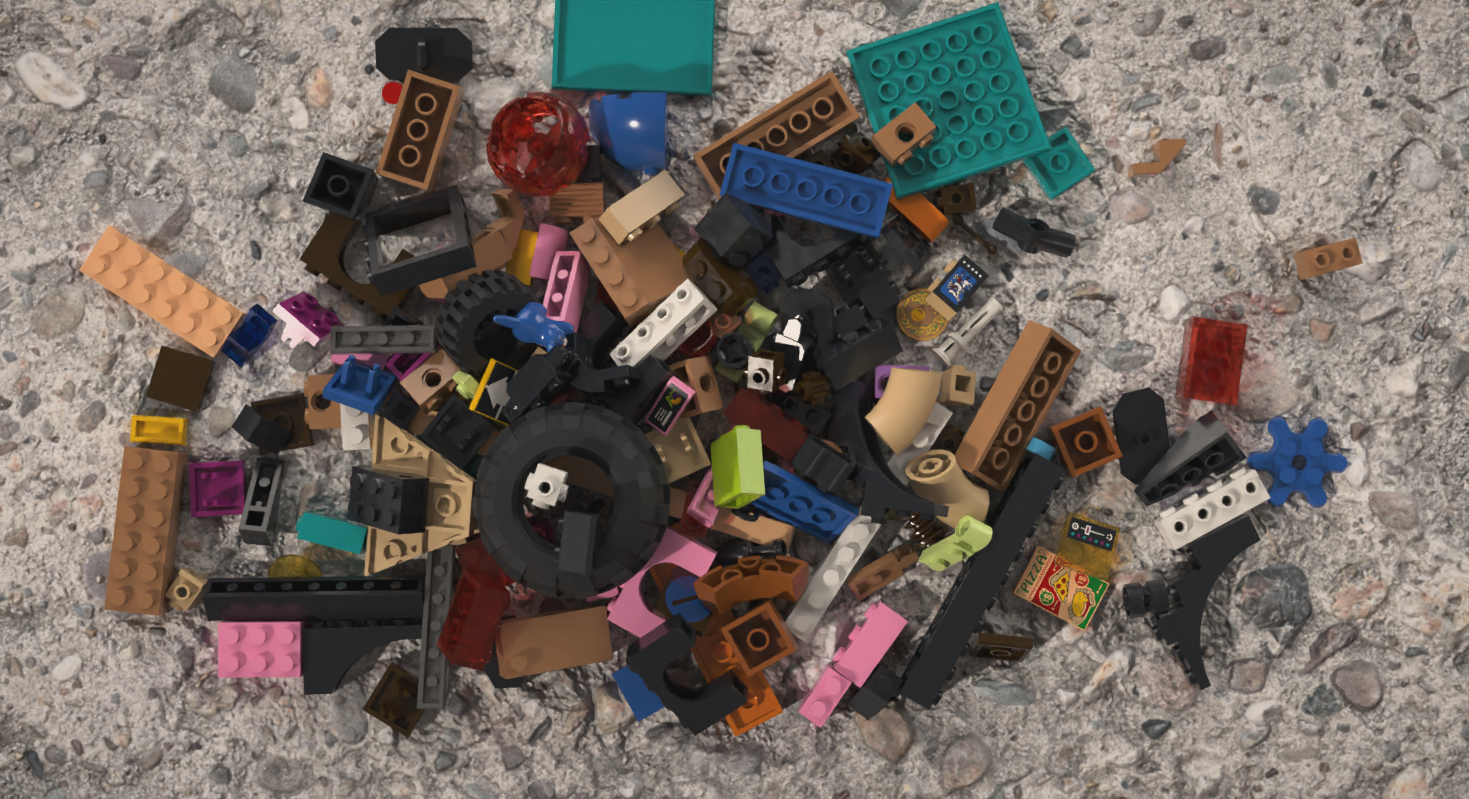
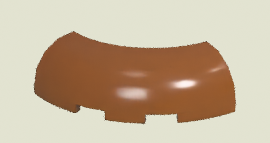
[693,555,809,616]

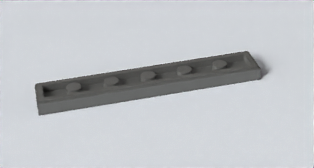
[417,544,457,710]

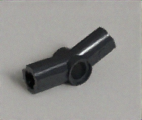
[992,207,1076,258]

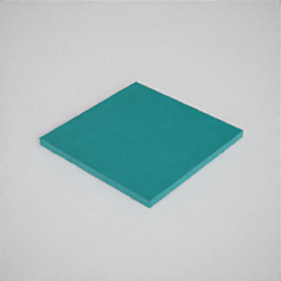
[551,0,716,97]

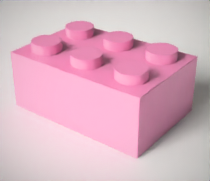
[218,619,308,678]

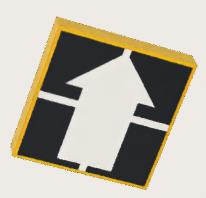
[469,358,519,426]

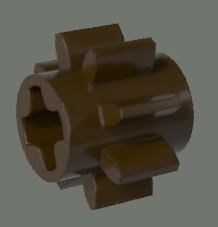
[797,370,830,406]

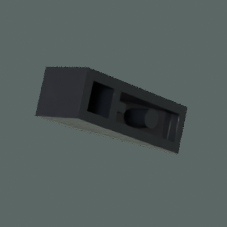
[239,457,284,546]

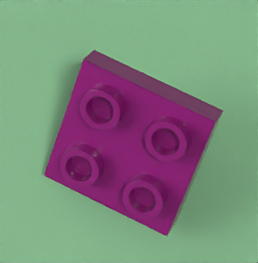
[273,291,345,348]
[189,460,247,517]

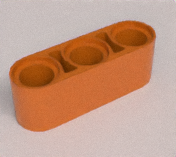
[883,176,950,243]

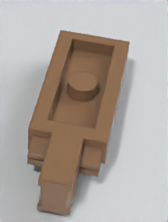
[846,543,919,601]

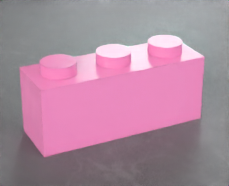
[543,251,592,333]
[832,600,908,688]

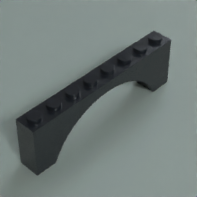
[302,615,525,695]

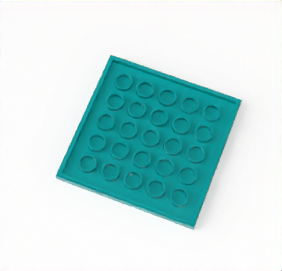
[846,2,1052,200]

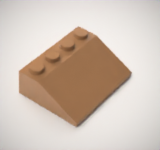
[570,215,697,328]

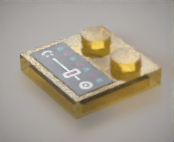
[1054,512,1121,581]

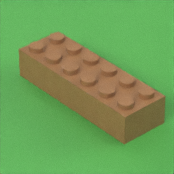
[693,71,860,201]
[955,320,1081,493]
[104,447,188,616]

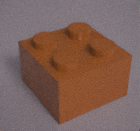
[1046,406,1123,478]
[721,598,798,677]

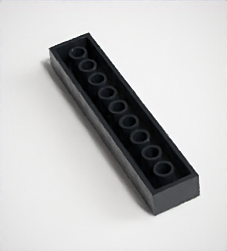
[897,453,1065,710]

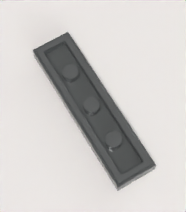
[330,325,439,355]

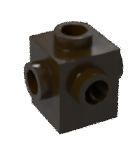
[832,131,881,175]
[745,349,787,394]

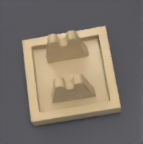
[645,417,711,484]

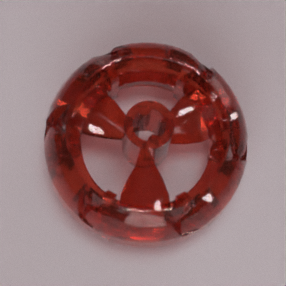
[486,91,591,197]

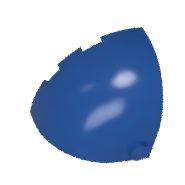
[589,92,669,176]

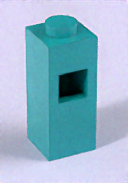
[296,511,368,555]

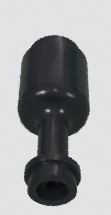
[715,539,787,568]

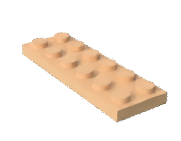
[79,226,246,359]

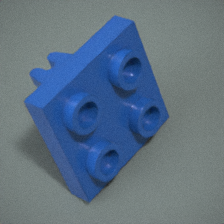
[323,355,397,415]

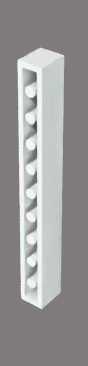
[785,402,953,642]

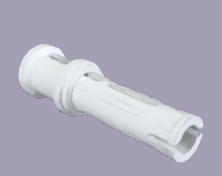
[931,297,1003,367]

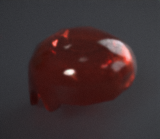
[678,319,717,358]

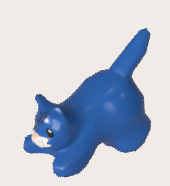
[493,302,574,352]

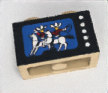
[925,254,989,321]

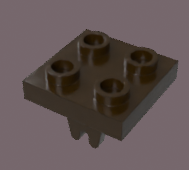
[362,662,426,738]

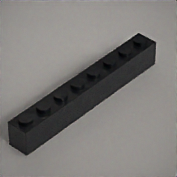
[202,575,426,621]

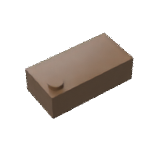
[376,70,465,192]
[493,603,613,679]

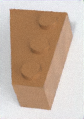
[419,229,513,298]

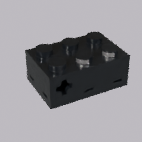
[348,465,429,535]

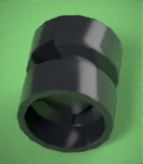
[717,332,755,371]
[1122,579,1169,619]

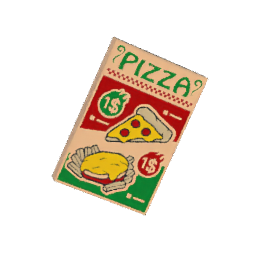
[1012,545,1109,631]

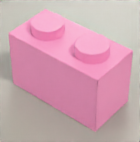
[797,664,852,728]

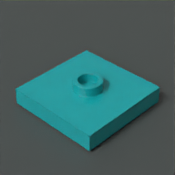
[1022,126,1096,201]

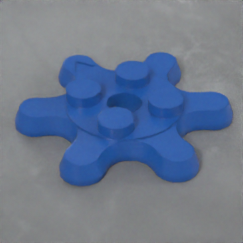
[1247,417,1348,508]

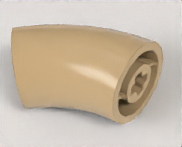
[865,367,943,457]
[905,450,989,529]

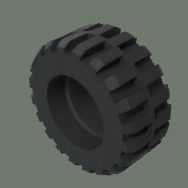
[435,270,542,378]

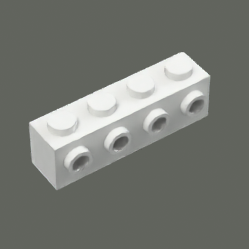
[609,279,717,368]
[1154,467,1270,550]

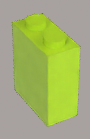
[710,425,765,509]

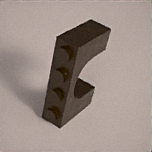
[299,212,416,320]

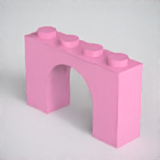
[606,524,718,638]

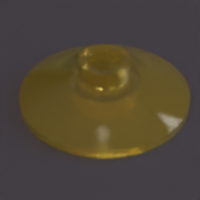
[268,554,323,577]

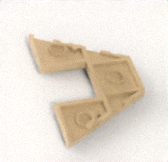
[364,414,477,576]

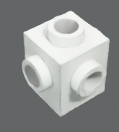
[524,463,569,509]

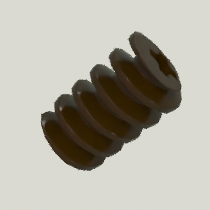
[899,491,946,549]

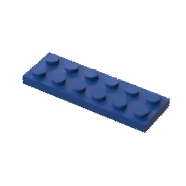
[719,143,893,239]

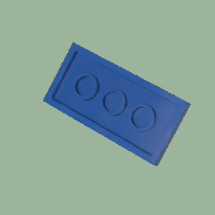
[748,460,859,544]

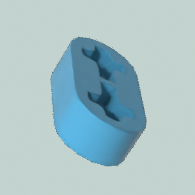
[1026,437,1057,462]

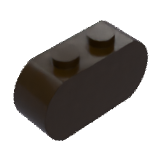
[682,238,758,316]

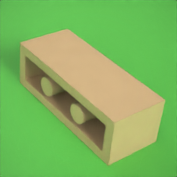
[599,170,685,245]

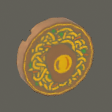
[896,288,949,341]

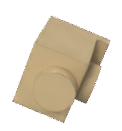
[938,365,976,408]
[165,567,208,612]

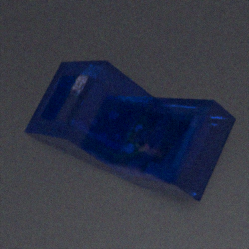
[221,304,277,368]

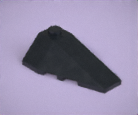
[1134,410,1247,506]

